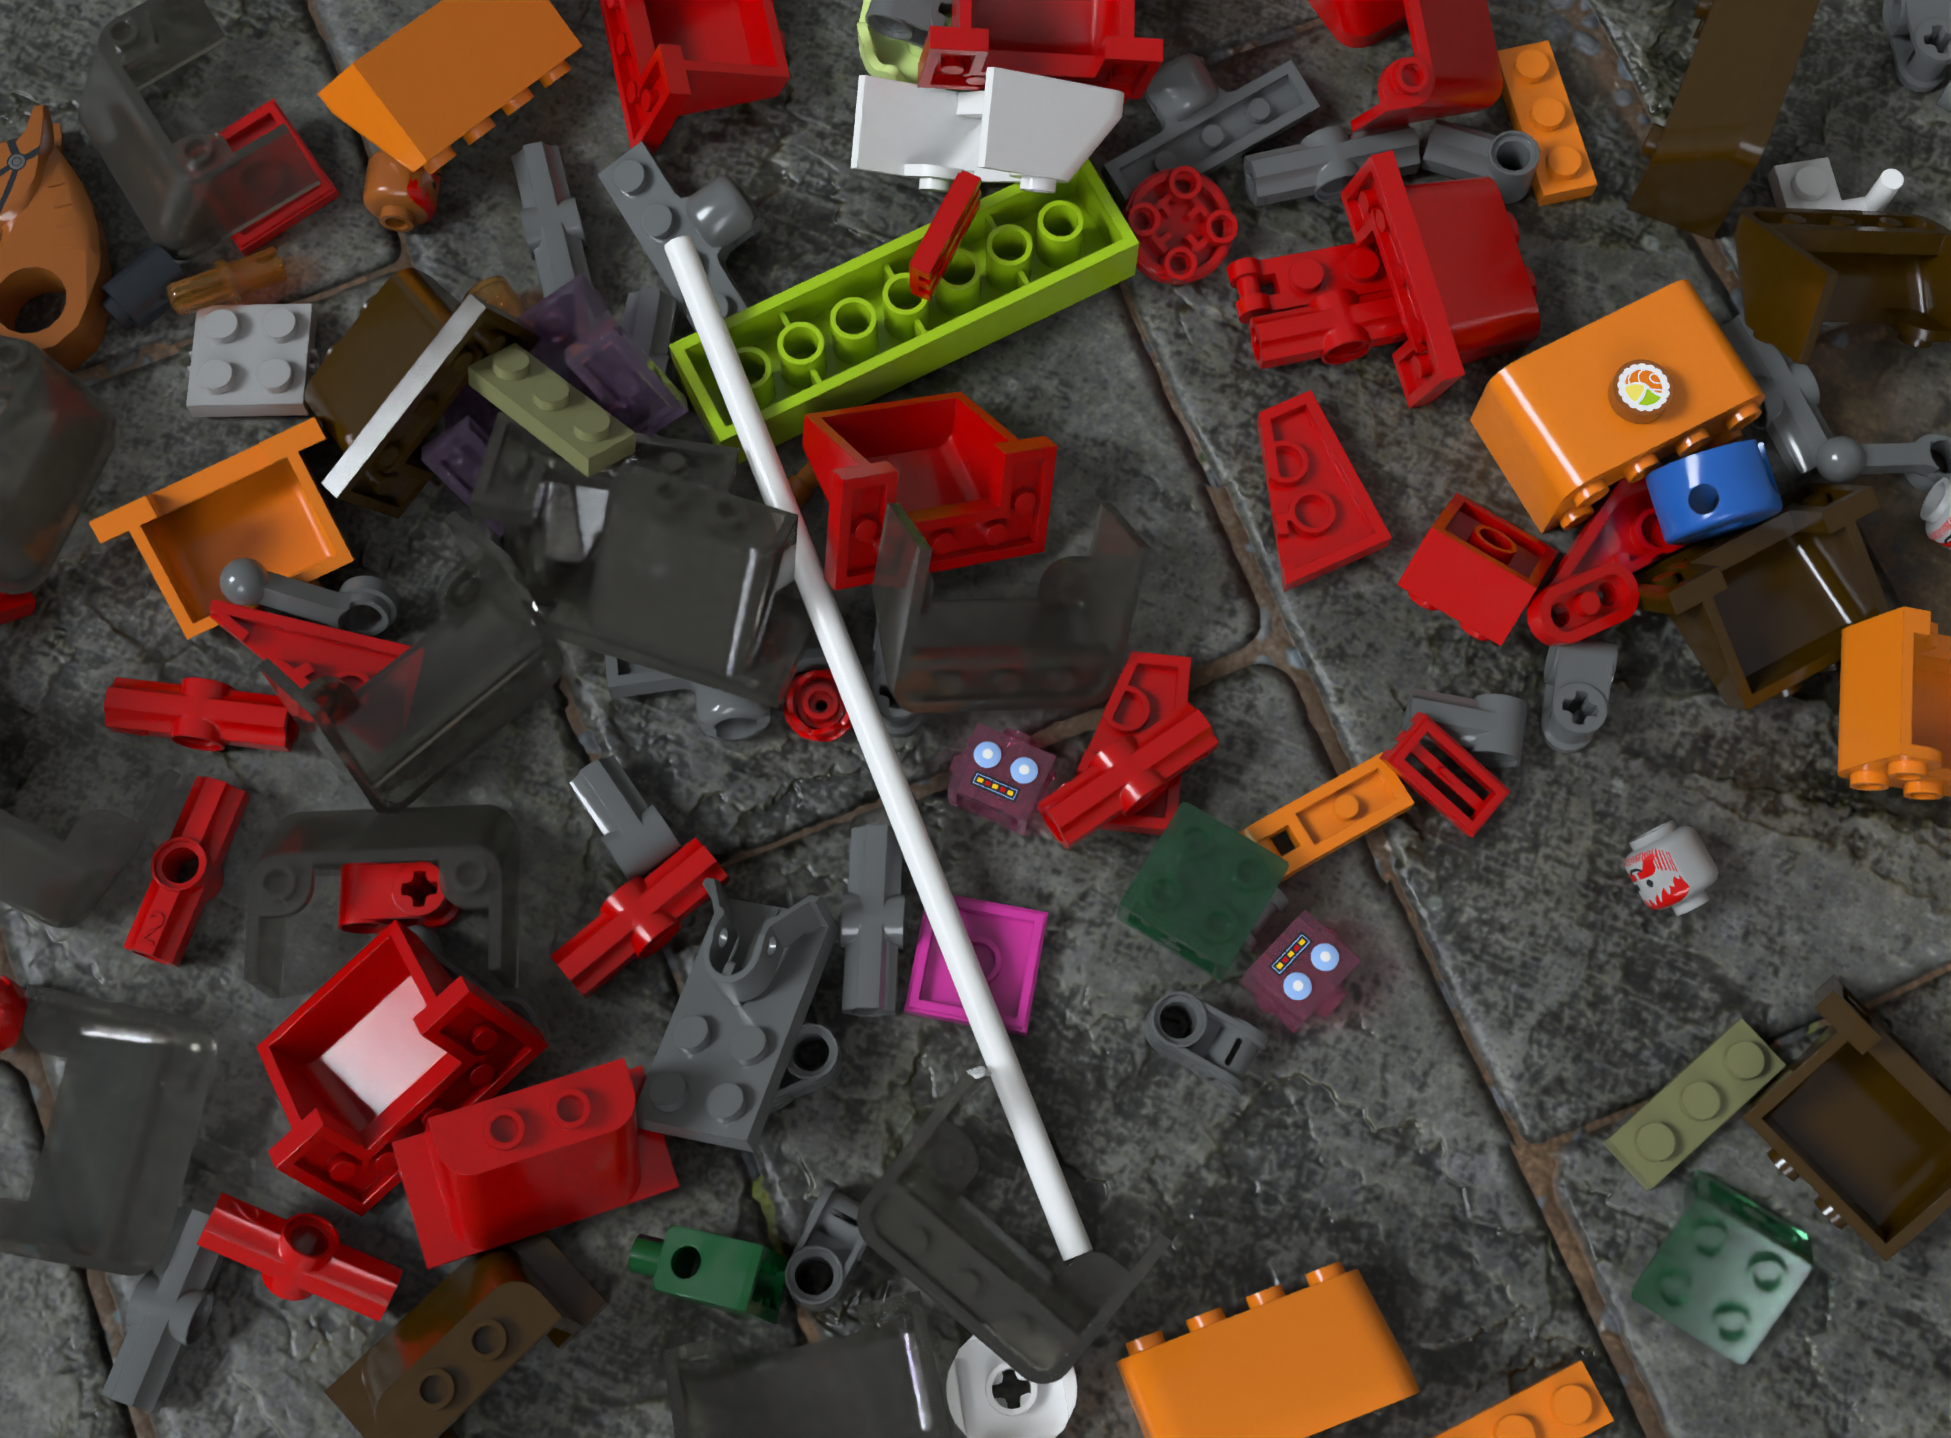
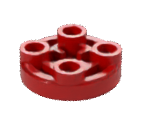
[1121,165,1238,285]

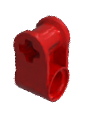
[338,861,464,934]

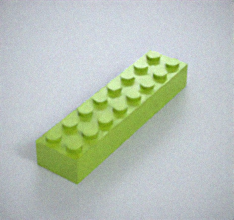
[669,158,1139,469]

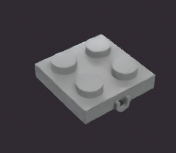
[186,303,320,417]

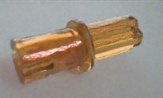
[167,246,287,315]

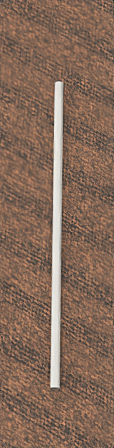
[664,236,1093,1261]

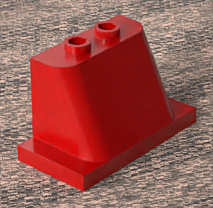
[599,0,790,155]
[917,0,1163,100]
[1340,150,1540,409]
[803,391,1058,590]
[256,919,549,1217]
[392,1058,679,1270]

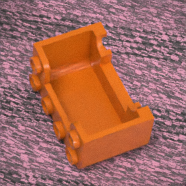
[1470,279,1766,534]
[1837,606,1951,800]

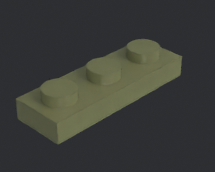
[468,343,636,478]
[1602,1018,1786,1191]

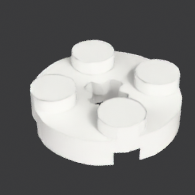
[946,1321,1077,1438]

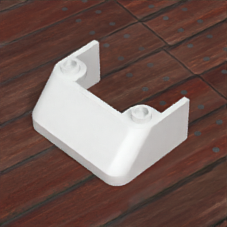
[851,67,1125,193]

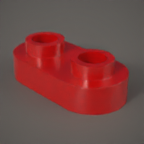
[1527,563,1640,646]

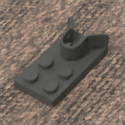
[636,878,839,1152]

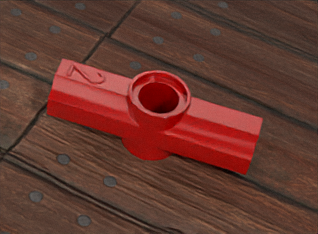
[1249,289,1408,370]
[103,677,301,752]
[1037,702,1219,850]
[123,776,251,968]
[550,838,730,999]
[196,1192,403,1321]

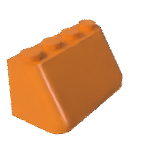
[317,0,582,175]
[1116,1261,1420,1438]

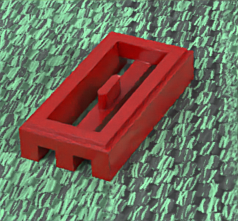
[909,170,981,301]
[1379,712,1511,838]

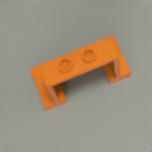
[89,417,355,640]

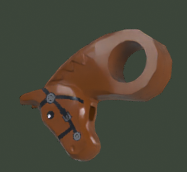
[0,105,112,377]

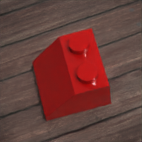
[1397,492,1559,646]

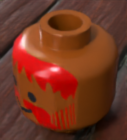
[363,150,442,232]

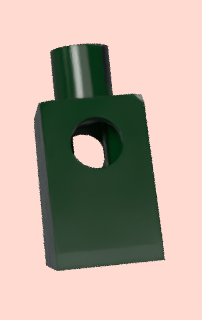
[629,1225,789,1325]

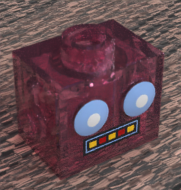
[948,723,1056,836]
[1240,910,1361,1034]

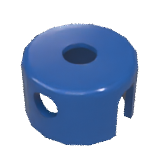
[1645,439,1783,546]

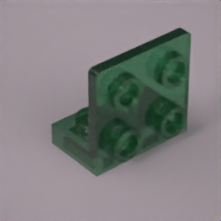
[1116,802,1289,982]
[1631,1169,1814,1364]

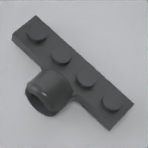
[1100,53,1320,208]
[597,141,762,332]
[603,602,843,741]

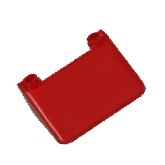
[1350,0,1503,133]

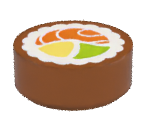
[1608,359,1674,424]

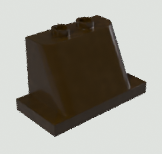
[304,268,542,519]
[1633,483,1890,711]
[1742,974,1951,1262]
[324,1232,610,1438]

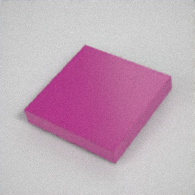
[904,895,1049,1036]

